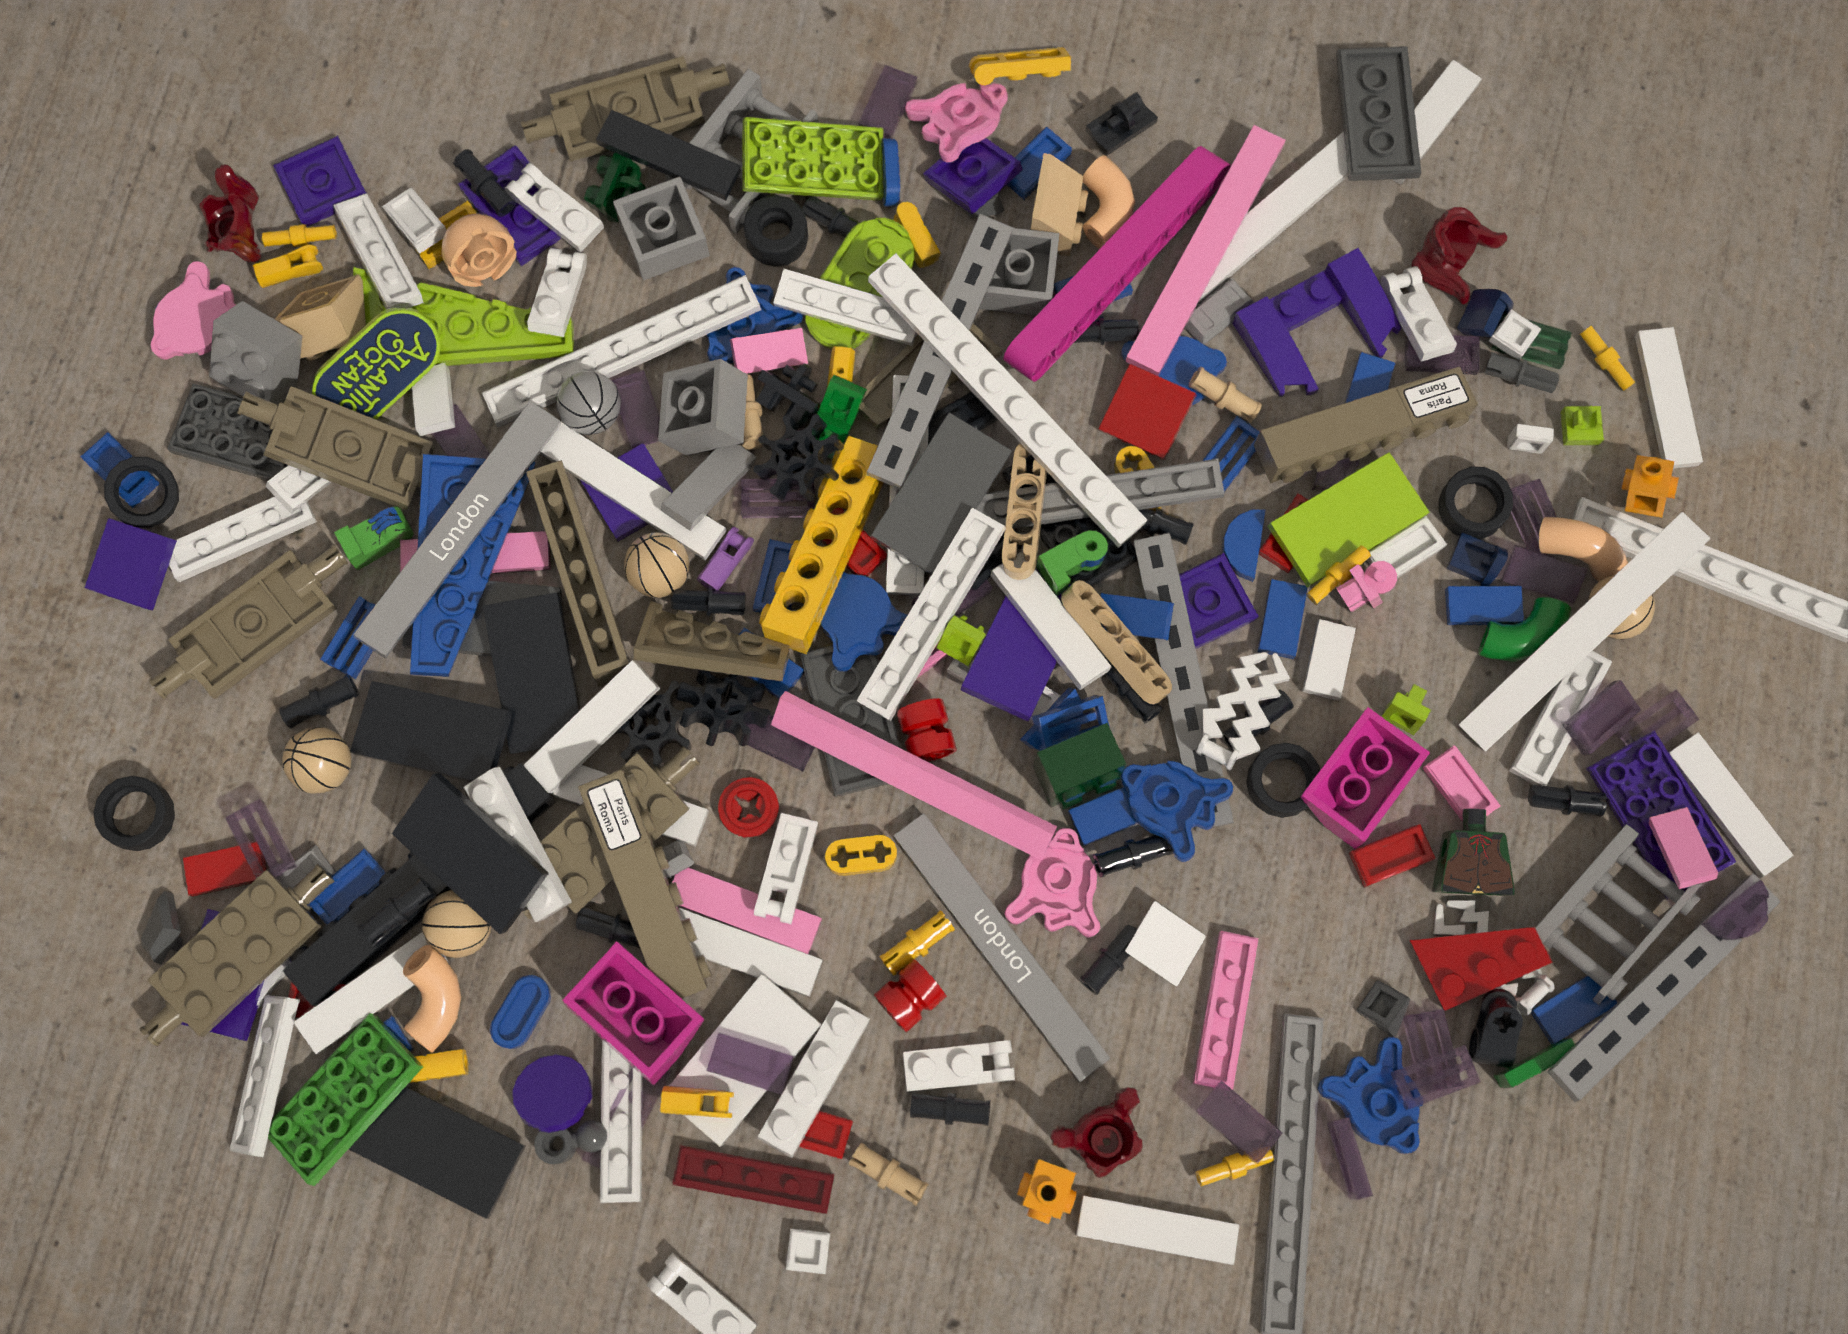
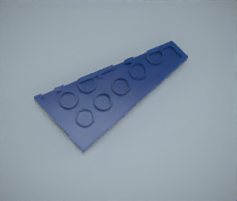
[410,454,536,677]

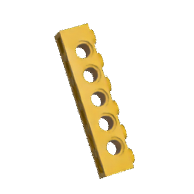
[759,436,884,655]

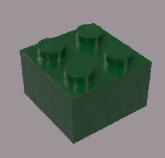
[1033,723,1127,809]

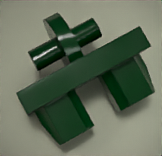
[584,152,646,223]

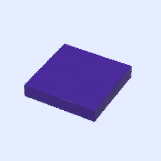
[273,136,366,227]
[923,138,1023,215]
[581,443,673,542]
[84,518,177,611]
[1179,553,1259,649]

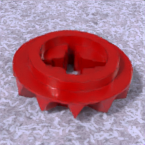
[718,777,779,838]

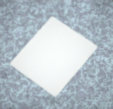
[1125,901,1206,986]

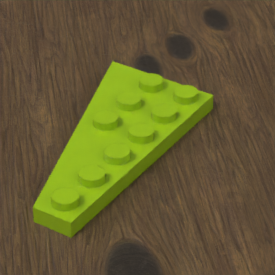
[353,267,575,366]

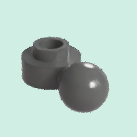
[534,1120,607,1164]

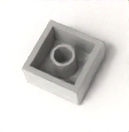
[613,177,710,281]
[979,228,1059,315]
[209,301,303,404]
[658,359,748,455]

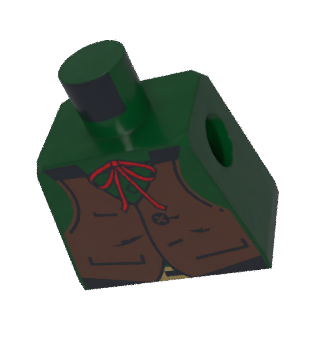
[1432,809,1515,896]

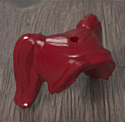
[199,164,262,263]
[1411,207,1508,305]
[1050,1087,1143,1178]

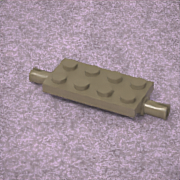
[521,56,730,162]
[237,386,432,511]
[149,544,348,699]
[523,746,701,919]
[140,864,335,1047]

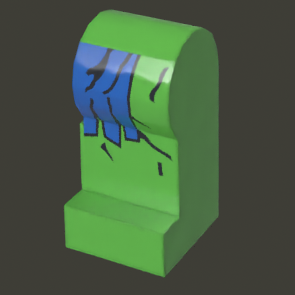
[334,507,414,571]
[1036,530,1108,596]

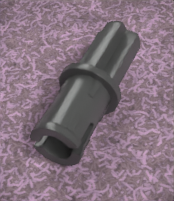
[1484,352,1560,393]

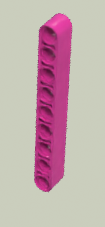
[1003,146,1231,382]

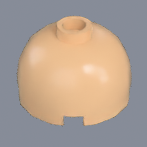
[442,213,517,287]

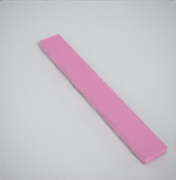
[1126,125,1286,376]
[771,691,1057,860]

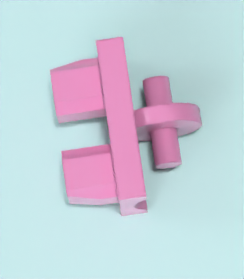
[1336,561,1397,612]

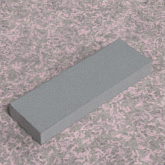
[661,444,756,531]

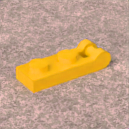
[969,47,1071,85]

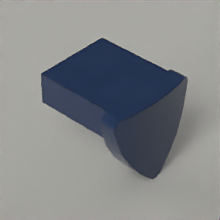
[1457,289,1514,337]
[1446,533,1508,586]

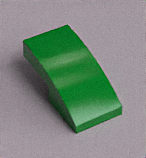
[817,375,867,459]

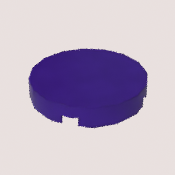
[512,1055,592,1133]

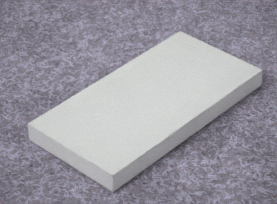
[669,974,822,1147]

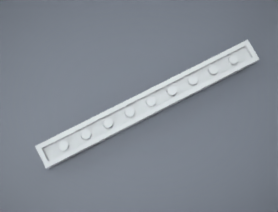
[868,253,1147,548]

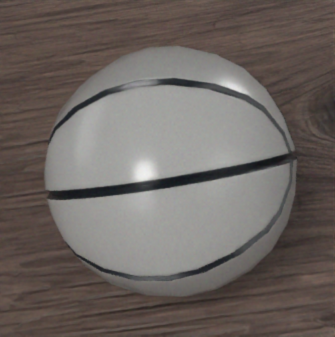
[556,371,621,435]

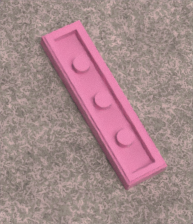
[400,531,551,573]
[672,868,822,954]
[1193,931,1259,1092]

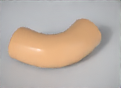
[1083,155,1135,249]
[1539,517,1628,582]
[402,945,462,1054]

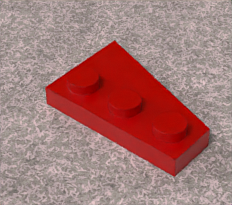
[1410,927,1553,1011]

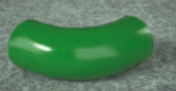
[1478,597,1572,662]

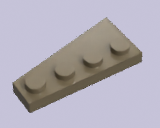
[858,323,1003,429]
[634,601,790,682]

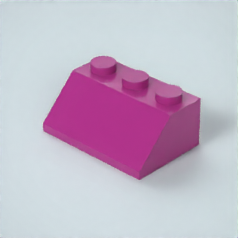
[1301,707,1430,849]
[562,942,704,1086]

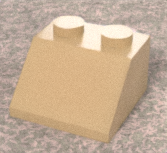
[1031,153,1088,256]
[274,274,366,361]

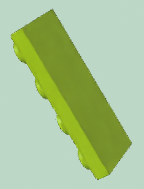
[742,117,883,201]
[1267,452,1430,588]

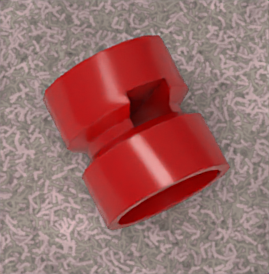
[897,698,957,762]
[874,959,947,1033]

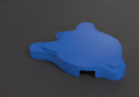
[707,267,803,364]
[1121,336,1227,405]
[820,572,907,672]
[1121,761,1233,862]
[1318,1037,1423,1154]

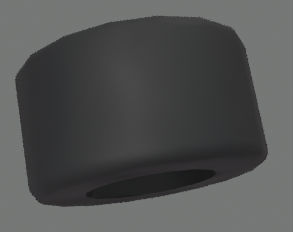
[743,195,809,267]

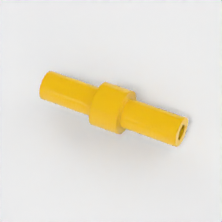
[262,224,337,247]
[1580,326,1636,391]
[1306,545,1371,605]
[1195,1146,1274,1186]

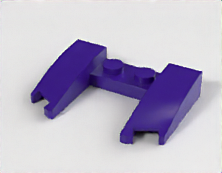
[1232,248,1401,396]

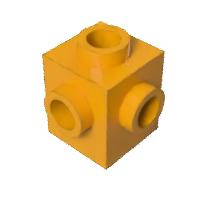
[1622,455,1679,518]
[1017,1159,1077,1224]

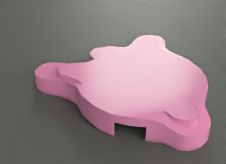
[905,83,1008,162]
[151,261,236,360]
[1004,828,1100,937]

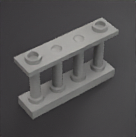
[665,69,818,234]
[1536,824,1703,1005]

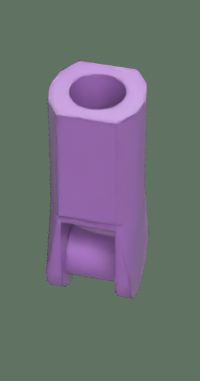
[697,526,754,591]

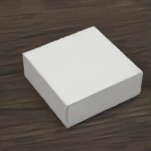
[1489,309,1541,361]
[1507,424,1554,454]
[786,1229,830,1274]

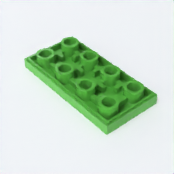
[268,1013,424,1186]

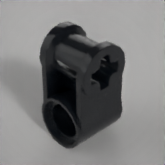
[1469,989,1523,1068]

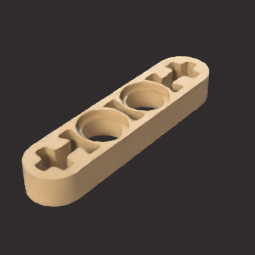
[1002,443,1047,580]
[1061,580,1172,704]

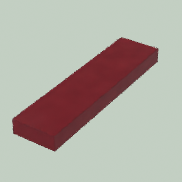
[672,1145,835,1214]

